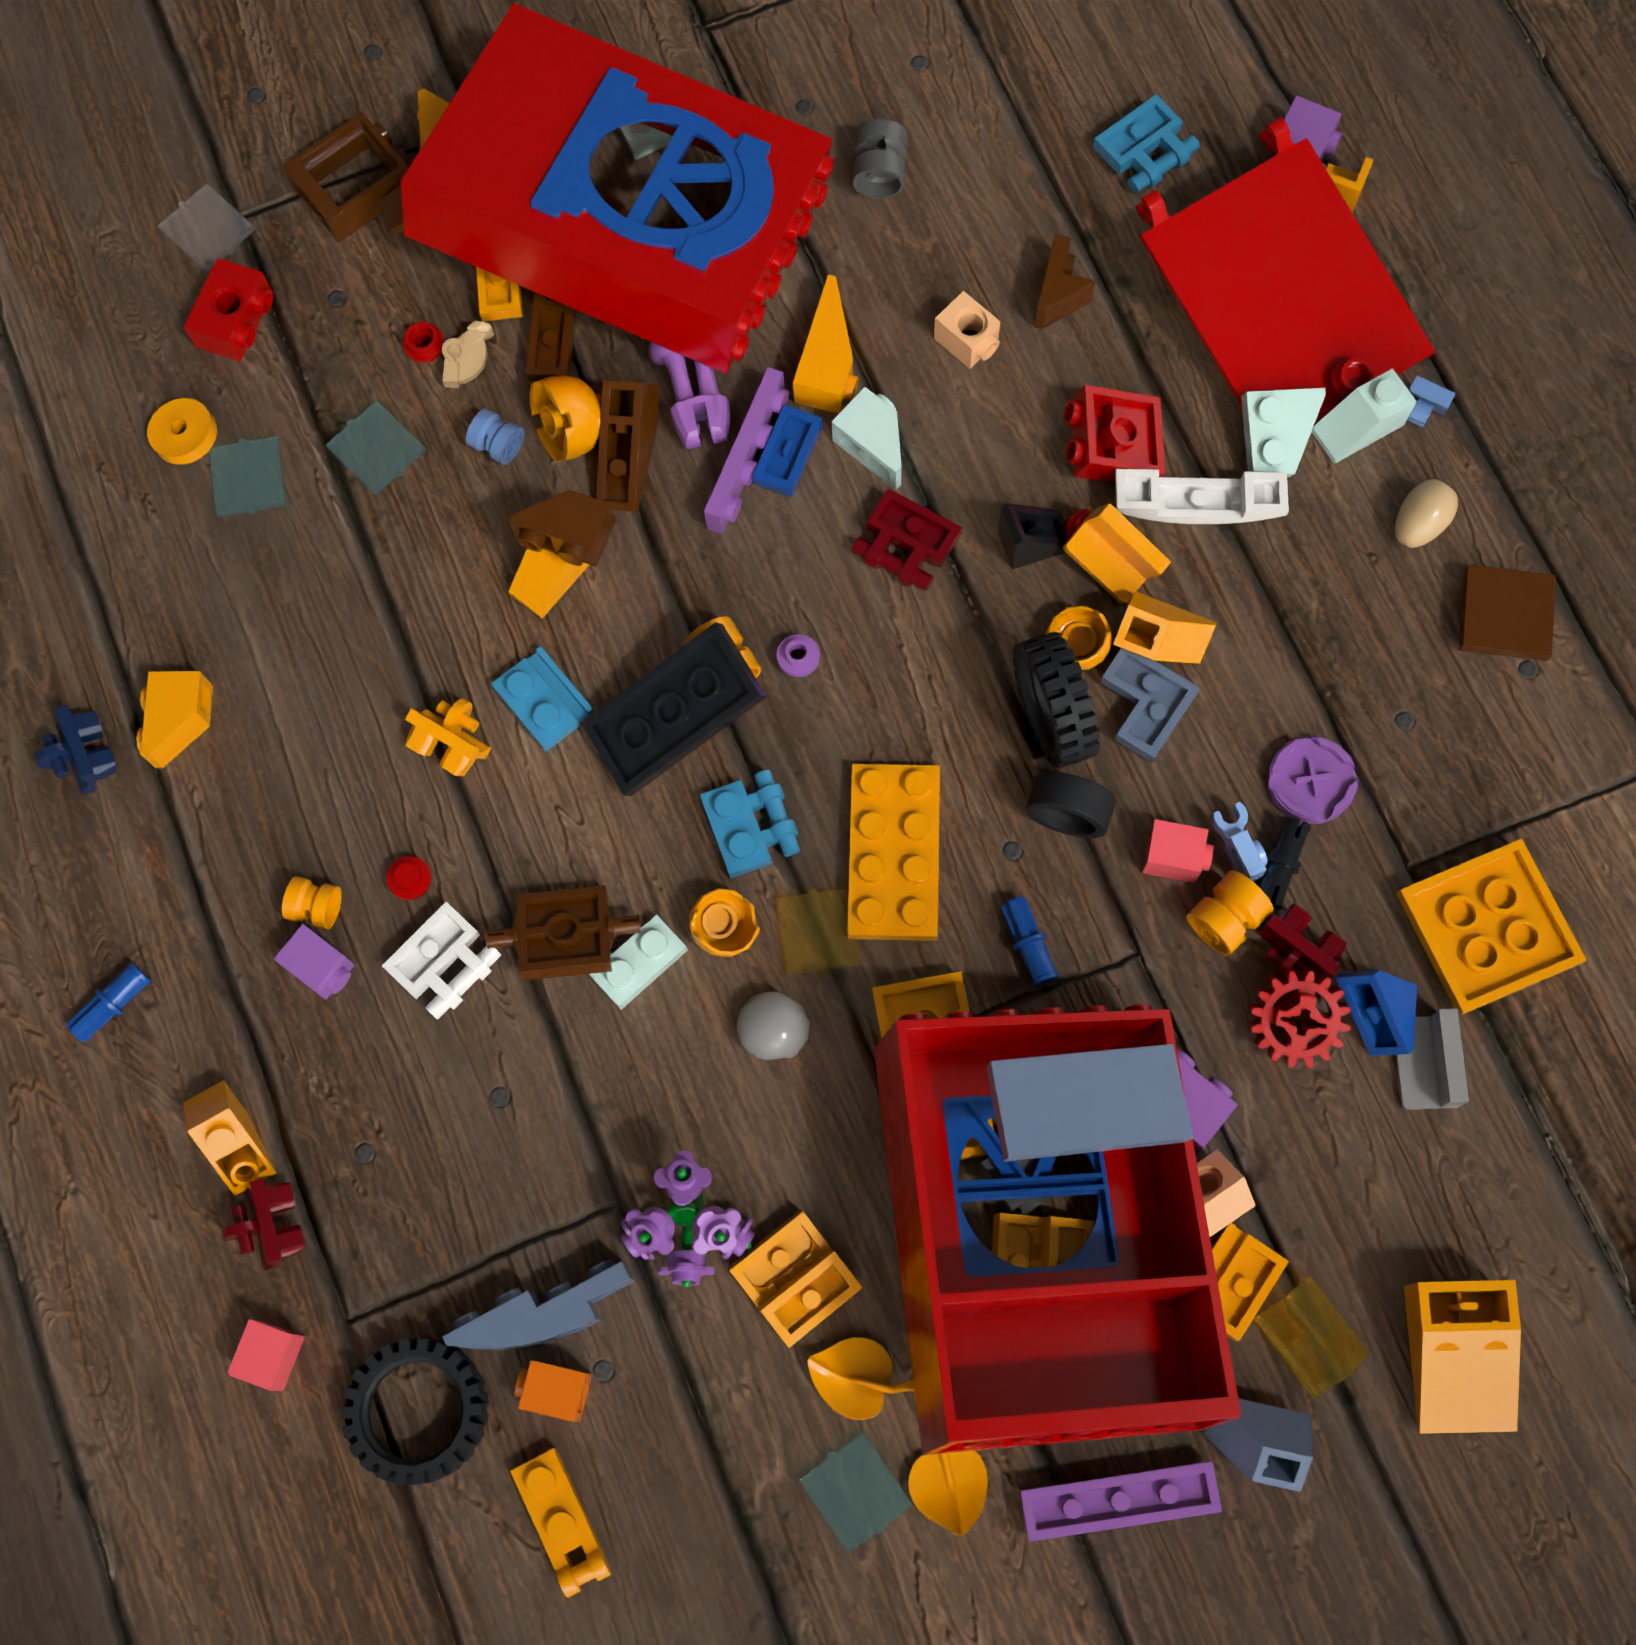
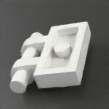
[382,902,501,1020]

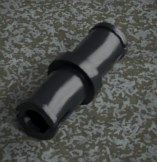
[1260,816,1311,910]

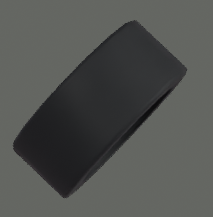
[1025,772,1116,838]

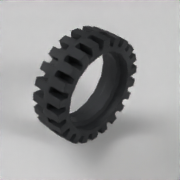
[1012,632,1100,769]
[341,1338,489,1485]

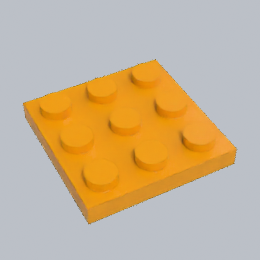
[1396,838,1587,1016]

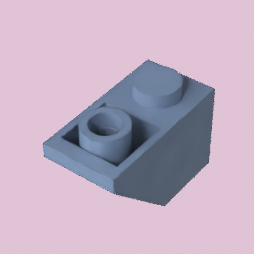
[1204,1398,1313,1492]

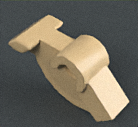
[442,321,494,388]

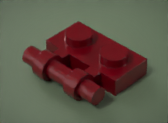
[852,488,962,591]

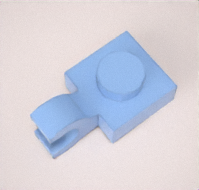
[1211,802,1267,883]

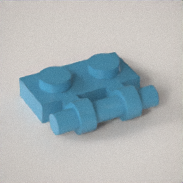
[1093,94,1200,194]
[700,770,800,879]

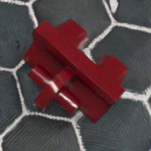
[1258,903,1347,981]
[221,1178,305,1271]

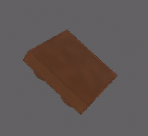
[1459,564,1556,661]

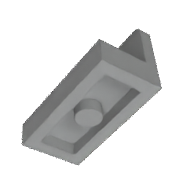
[1395,1009,1469,1110]

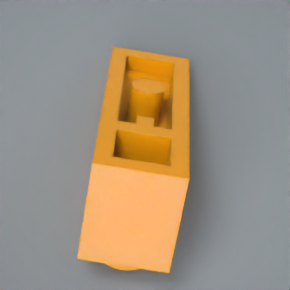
[793,275,859,414]

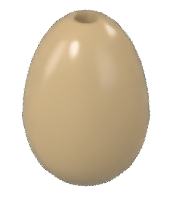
[1395,479,1458,548]

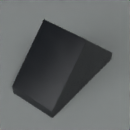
[998,503,1068,570]

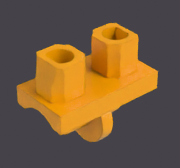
[405,698,491,776]

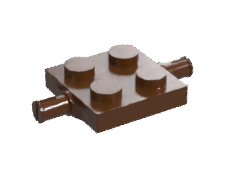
[485,885,641,981]

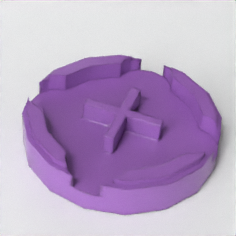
[1267,736,1358,824]

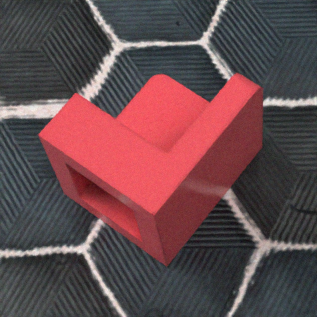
[228,1319,305,1391]

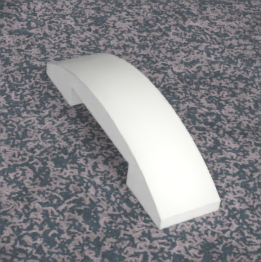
[1115,469,1289,524]

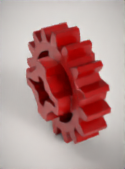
[1247,967,1351,1068]

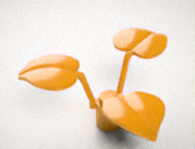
[808,1337,988,1536]

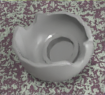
[736,991,810,1061]

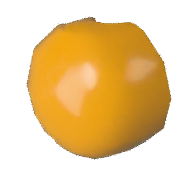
[1046,606,1112,670]
[689,888,760,957]

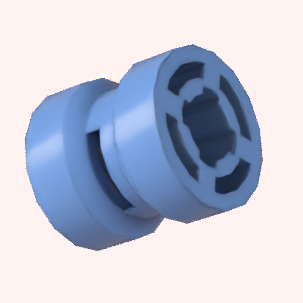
[466,408,525,465]

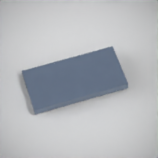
[986,1044,1194,1162]

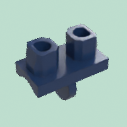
[34,705,116,795]

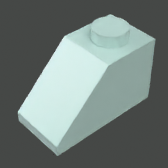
[1311,368,1417,464]
[832,387,902,490]

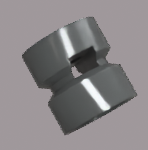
[853,119,908,199]

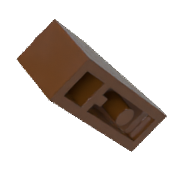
[596,380,660,512]

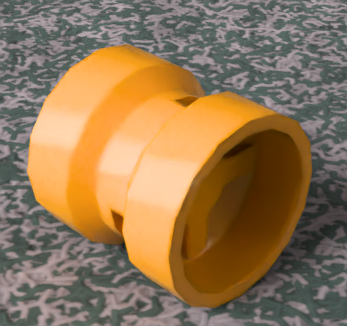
[282,876,342,930]

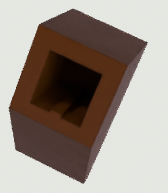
[509,490,616,567]

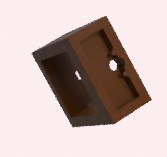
[283,112,412,243]

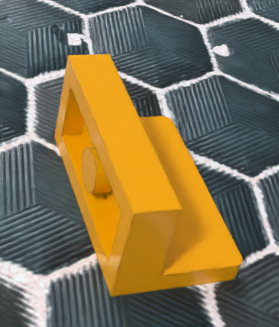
[1063,503,1171,604]

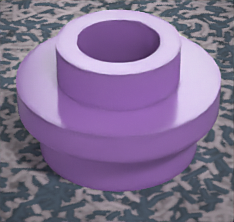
[777,634,820,677]

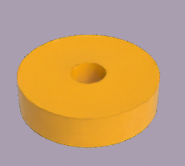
[147,398,217,465]

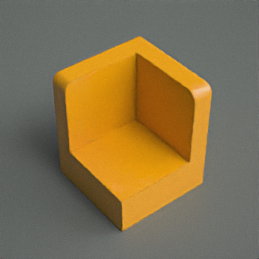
[1326,157,1374,213]

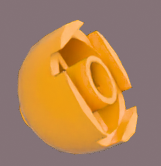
[529,375,602,462]

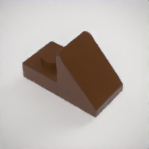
[1035,234,1095,329]

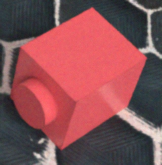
[1142,819,1214,883]

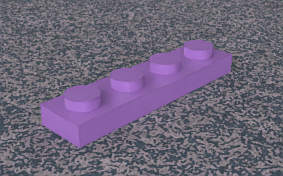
[704,367,789,535]
[1019,1461,1222,1542]

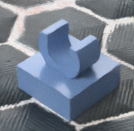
[1407,375,1456,428]

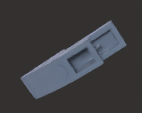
[442,1259,635,1350]

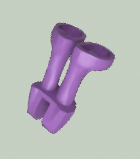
[648,342,730,450]

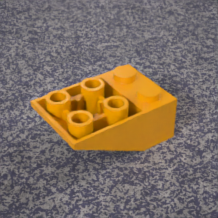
[1404,1280,1521,1434]

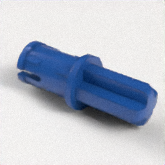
[1002,896,1059,987]
[66,962,152,1042]

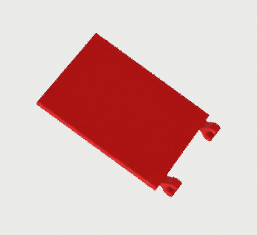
[1135,117,1436,425]

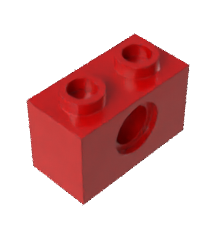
[183,258,273,362]

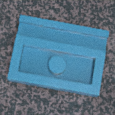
[491,646,595,752]

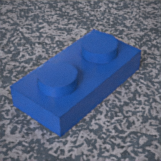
[752,405,823,497]

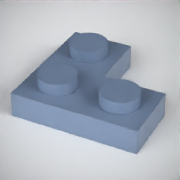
[1100,648,1200,763]

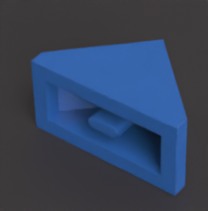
[1336,970,1417,1056]

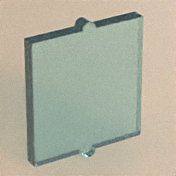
[326,401,426,495]
[209,436,287,517]
[799,1433,913,1553]

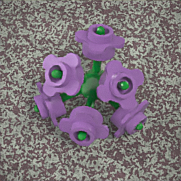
[620,1150,755,1288]

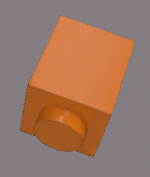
[515,1360,592,1422]

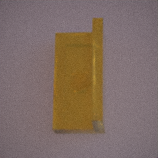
[1254,1277,1369,1398]

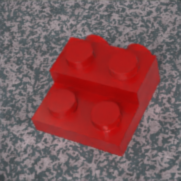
[1063,385,1165,483]

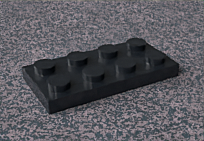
[581,622,767,796]

